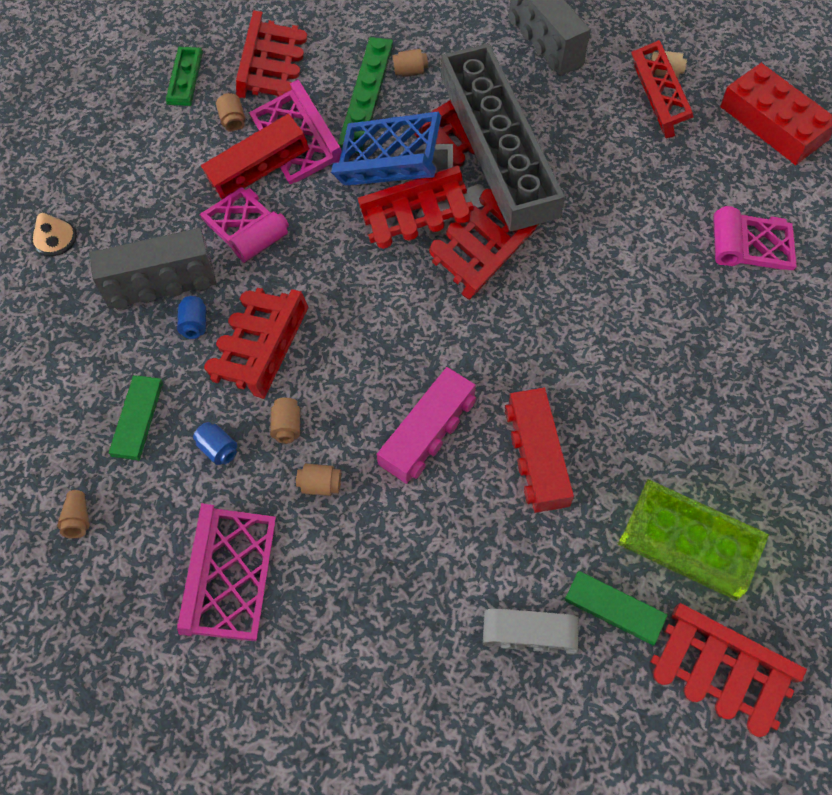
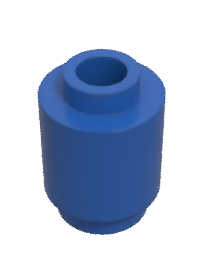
[177,296,206,339]
[193,422,237,465]

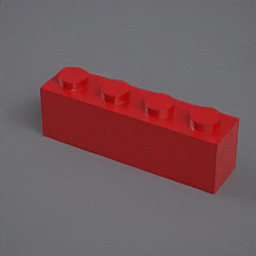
[200,113,309,200]
[505,388,574,513]

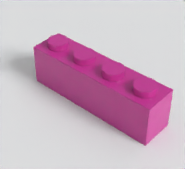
[377,367,477,484]

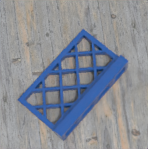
[331,112,441,185]

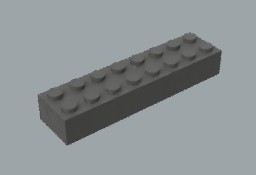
[441,43,565,232]

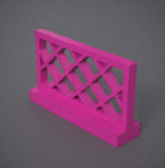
[249,79,342,185]
[177,503,276,641]

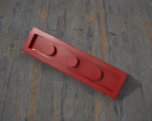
[631,40,693,139]

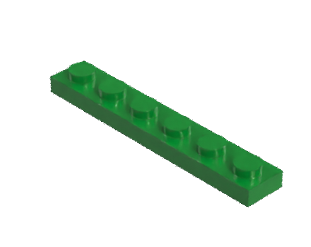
[338,37,393,153]

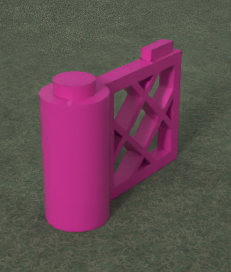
[200,187,289,263]
[713,206,797,270]

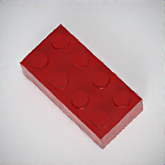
[720,63,832,165]

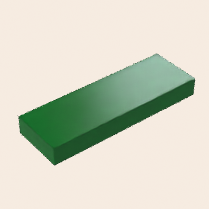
[166,47,203,106]
[109,375,163,461]
[564,570,668,646]

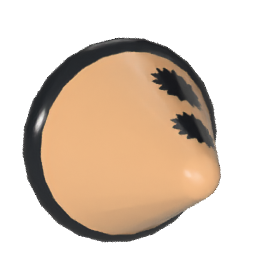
[31,213,77,257]

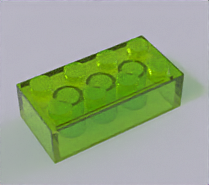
[618,479,769,601]

